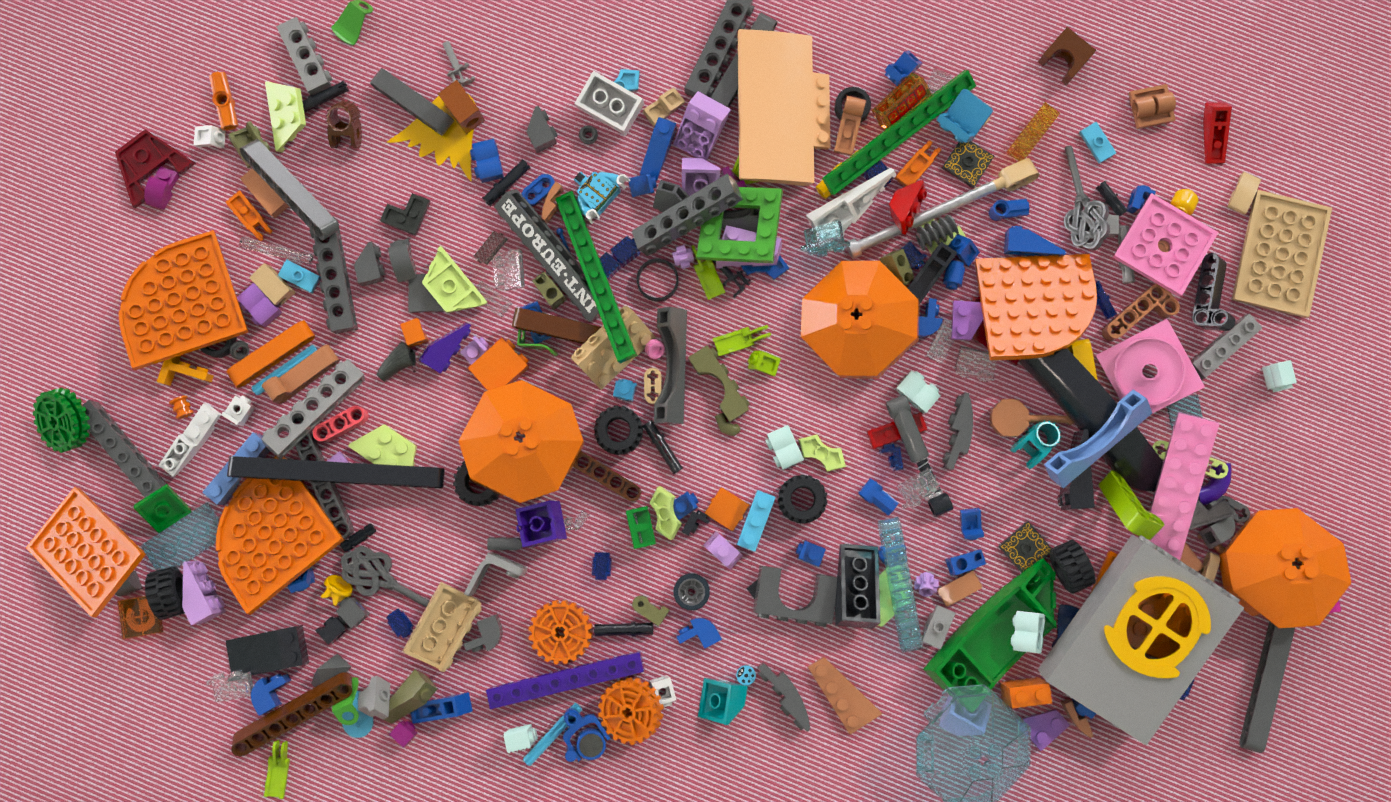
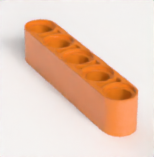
[226,320,316,388]

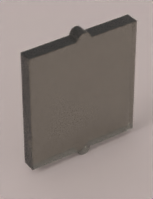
[474,231,508,265]

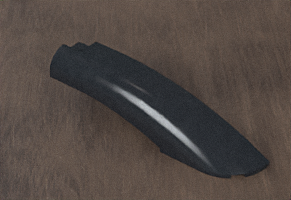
[1019,348,1163,491]

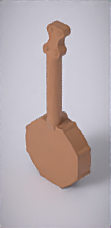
[990,399,1073,437]

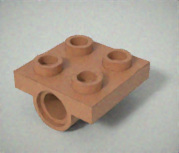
[1128,84,1176,129]

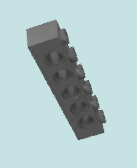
[685,0,755,98]
[632,174,743,256]
[310,216,358,334]
[82,400,167,498]

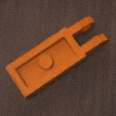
[894,140,942,187]
[225,190,273,242]

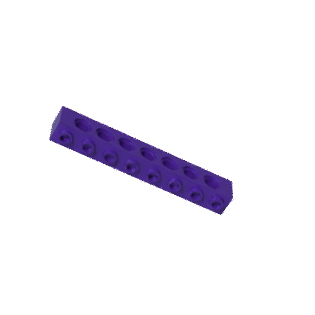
[486,651,645,709]

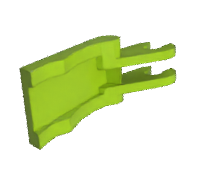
[691,245,726,300]
[712,325,771,356]
[264,740,290,799]

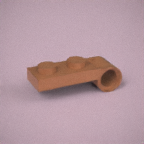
[834,96,866,156]

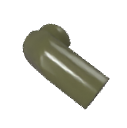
[714,413,740,436]

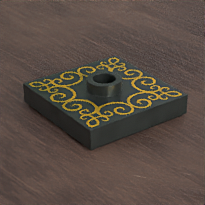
[942,141,994,188]
[998,521,1052,573]

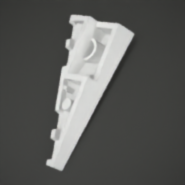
[806,168,896,251]

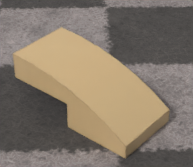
[642,87,685,127]
[1227,171,1261,215]

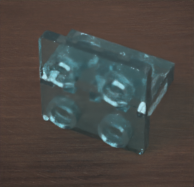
[800,221,851,257]

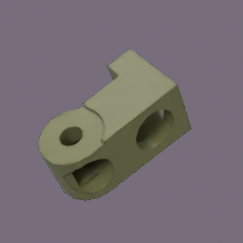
[879,249,914,285]
[532,271,567,310]
[632,595,670,626]

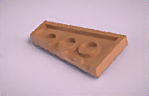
[808,656,883,735]

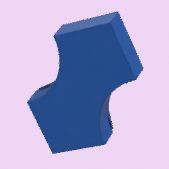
[741,255,789,280]

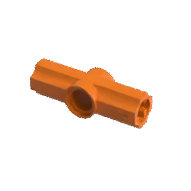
[209,71,239,131]

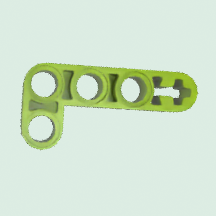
[1098,470,1164,540]

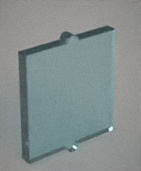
[1167,394,1203,430]

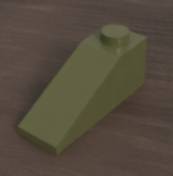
[383,669,438,724]

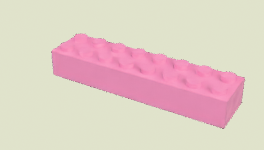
[1149,412,1220,560]

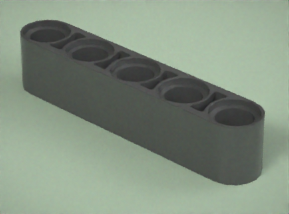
[370,68,454,136]

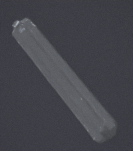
[239,237,314,264]

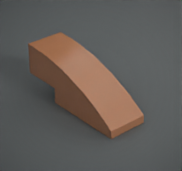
[240,168,289,218]

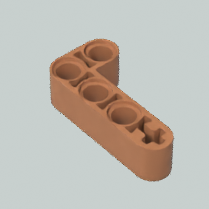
[1102,284,1180,341]
[262,345,340,404]

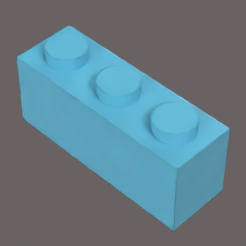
[736,490,776,552]

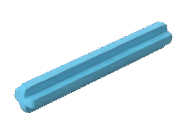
[251,345,318,395]
[523,703,582,766]

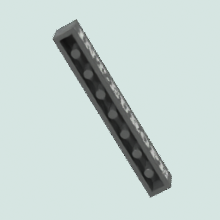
[494,189,600,322]

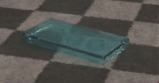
[141,503,219,571]

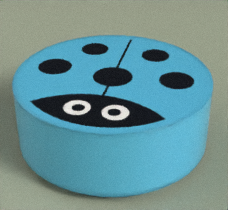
[736,665,756,685]

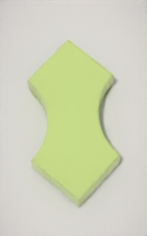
[799,434,846,472]
[650,486,682,540]

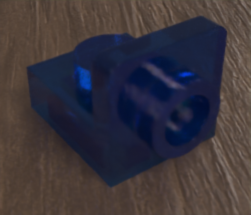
[901,241,926,270]
[879,444,904,471]

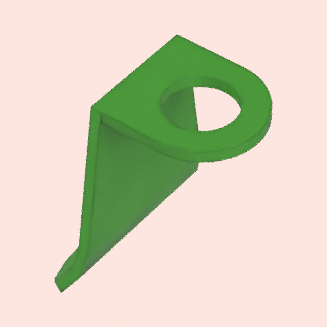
[331,0,373,46]
[517,329,558,356]
[332,677,359,725]

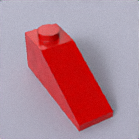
[1203,102,1232,164]

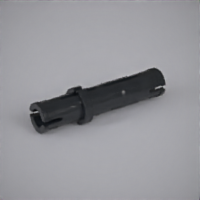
[302,80,350,113]
[482,159,531,207]
[642,420,683,475]
[594,621,654,637]

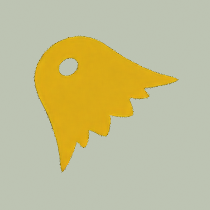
[387,93,475,181]

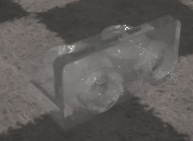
[925,319,954,364]
[897,468,940,509]

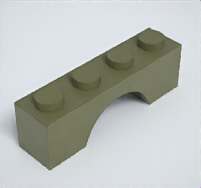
[688,345,750,423]

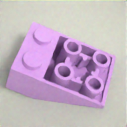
[673,91,731,161]
[182,561,226,625]

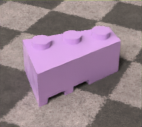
[716,225,782,268]

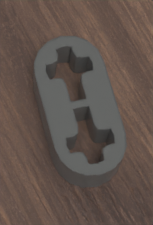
[1216,496,1251,523]

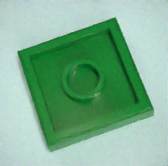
[134,484,192,533]

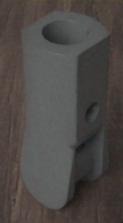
[487,537,522,550]

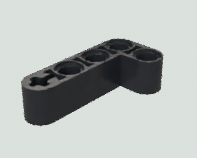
[1192,253,1236,331]

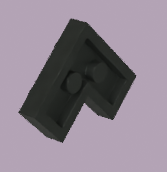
[380,193,431,236]

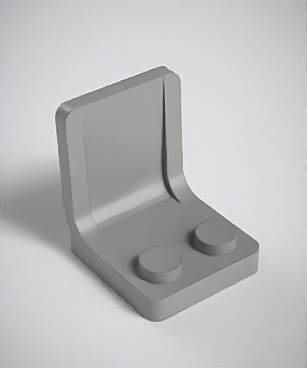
[464,553,528,596]

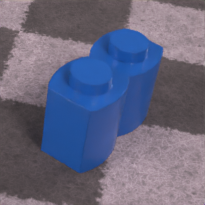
[470,139,504,183]

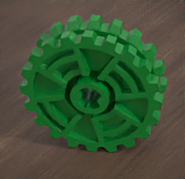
[33,388,90,453]

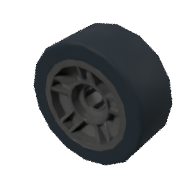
[673,573,710,610]

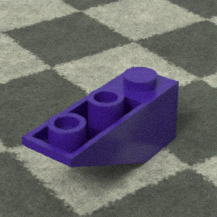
[419,323,471,374]

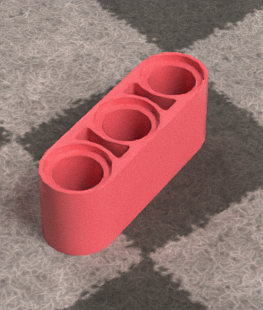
[313,406,369,443]

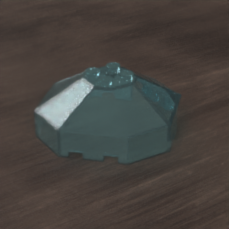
[916,684,1031,802]

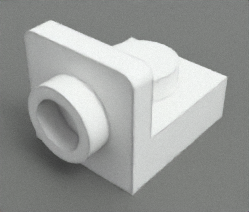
[194,125,226,149]

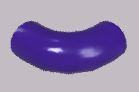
[1198,463,1232,505]

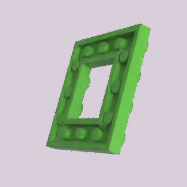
[696,187,783,263]

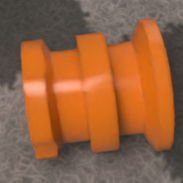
[169,395,194,420]

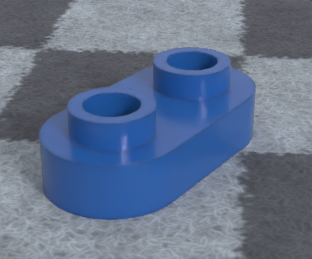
[522,174,555,206]

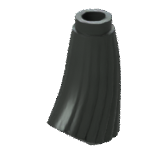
[376,342,416,382]

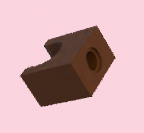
[1038,27,1096,86]

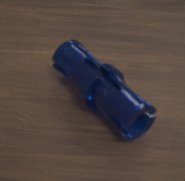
[1095,281,1117,320]

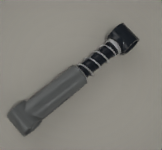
[885,395,953,517]

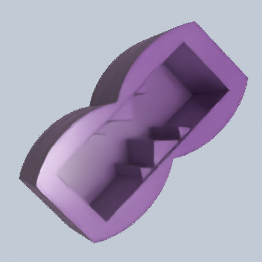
[237,283,282,327]

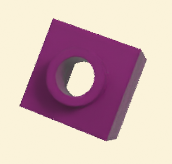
[389,720,417,748]

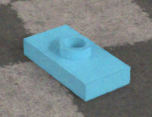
[1079,122,1116,164]
[278,259,321,294]

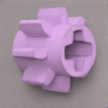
[672,245,694,269]
[914,572,939,597]

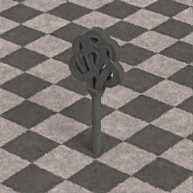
[1063,146,1110,250]
[341,546,430,607]

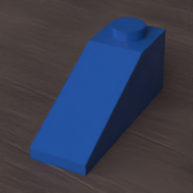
[640,117,677,181]
[1004,226,1066,257]
[411,692,473,724]

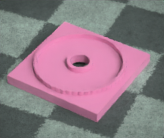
[1112,193,1218,297]
[1096,319,1205,413]

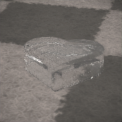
[927,68,952,93]

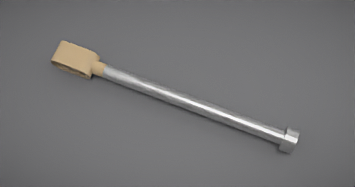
[845,158,1040,259]

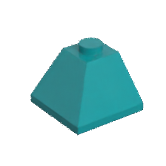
[698,678,748,725]

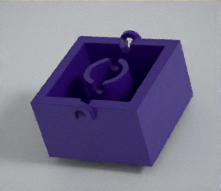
[515,500,567,547]

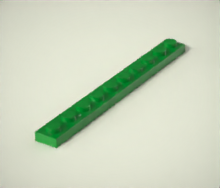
[822,70,976,195]
[555,191,637,364]

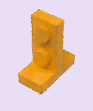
[157,355,214,386]

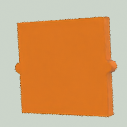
[705,487,749,532]

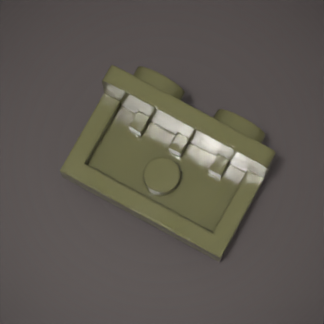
[228,121,270,168]

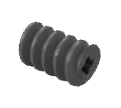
[915,215,959,251]

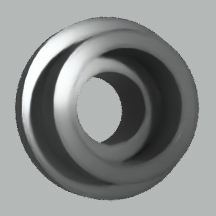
[579,125,598,144]
[230,341,249,359]

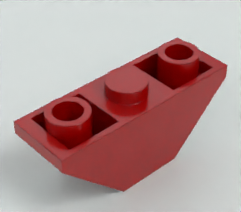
[889,180,927,235]

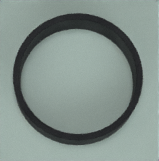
[637,258,679,302]

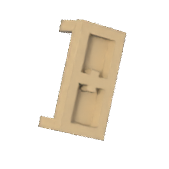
[249,263,296,305]

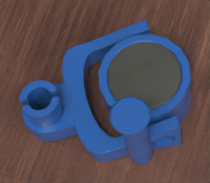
[563,708,611,762]

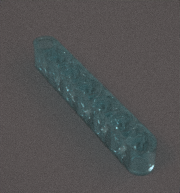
[878,517,923,653]

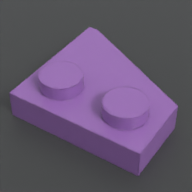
[951,300,983,341]
[1014,709,1070,751]

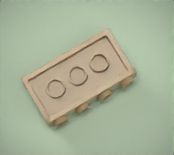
[571,305,656,390]
[403,582,481,673]

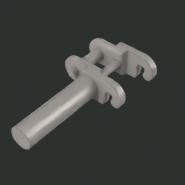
[442,41,475,86]

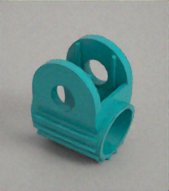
[1010,420,1061,470]

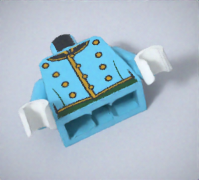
[574,172,631,224]

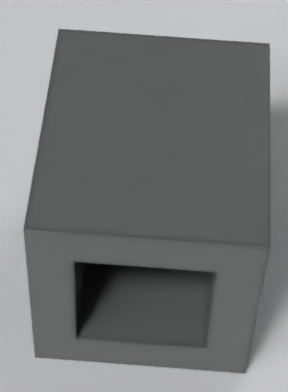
[336,597,370,628]

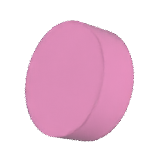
[645,339,665,359]

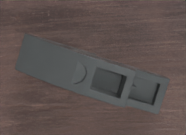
[942,392,973,470]
[758,662,810,732]

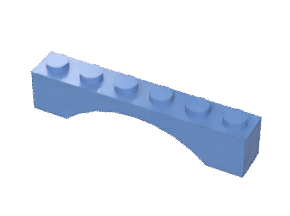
[1044,389,1152,488]

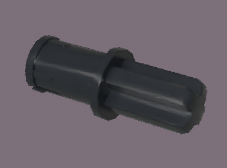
[1096,181,1127,216]

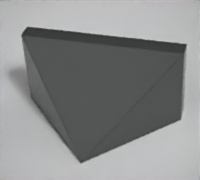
[311,654,352,687]

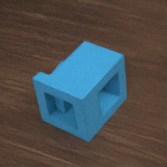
[613,379,637,402]

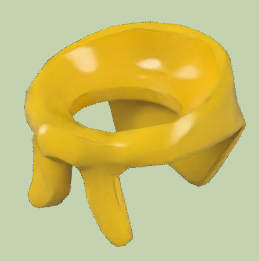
[321,575,353,606]

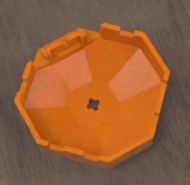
[801,261,920,379]
[458,380,584,503]
[1219,508,1351,628]

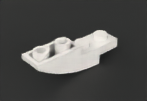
[158,403,221,477]

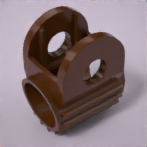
[326,100,362,149]

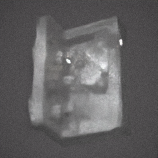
[492,249,525,291]
[955,346,998,382]
[206,670,253,702]

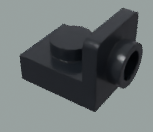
[682,510,710,536]

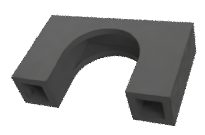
[753,565,837,627]

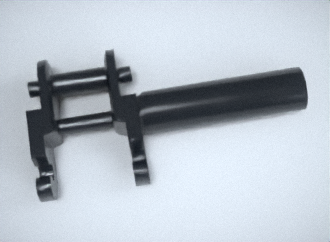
[712,260,751,298]

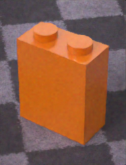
[468,338,530,391]
[999,677,1052,708]

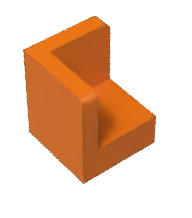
[400,318,429,348]

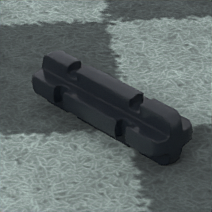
[340,524,376,552]

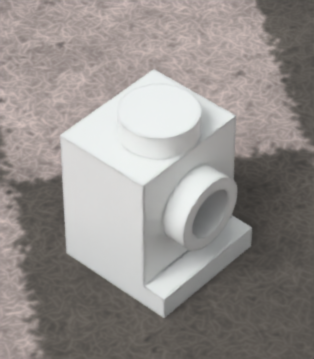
[221,395,256,426]
[649,675,676,707]

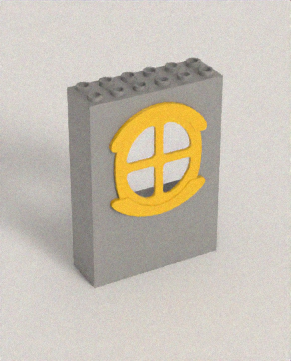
[1038,534,1244,745]

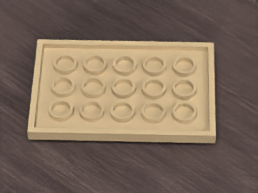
[1231,190,1332,318]

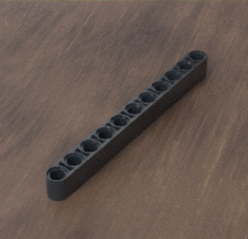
[227,456,445,488]

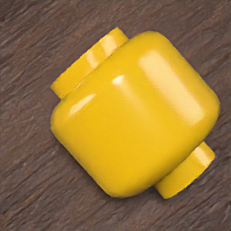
[1170,189,1199,215]

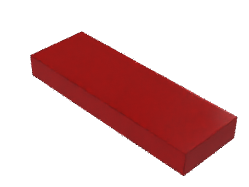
[866,412,928,449]

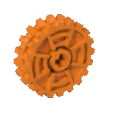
[528,599,593,665]
[598,677,664,745]

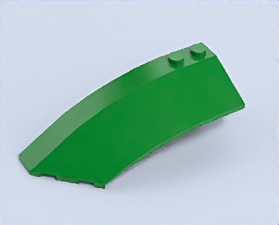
[923,558,1056,713]

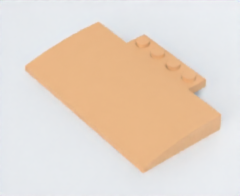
[738,29,830,186]

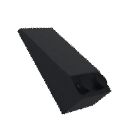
[1057,429,1095,510]
[835,544,880,629]
[226,625,309,679]

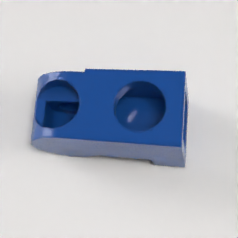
[945,549,986,576]

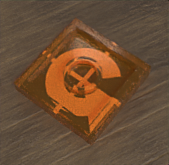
[117,596,163,639]

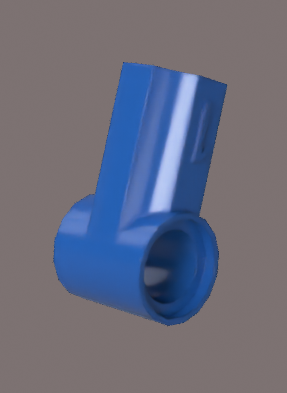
[988,199,1030,221]
[858,478,899,516]

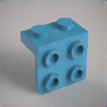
[936,89,993,143]

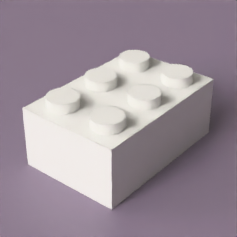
[574,71,645,136]

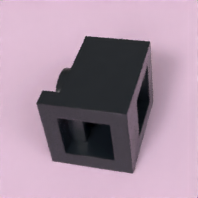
[315,616,350,645]

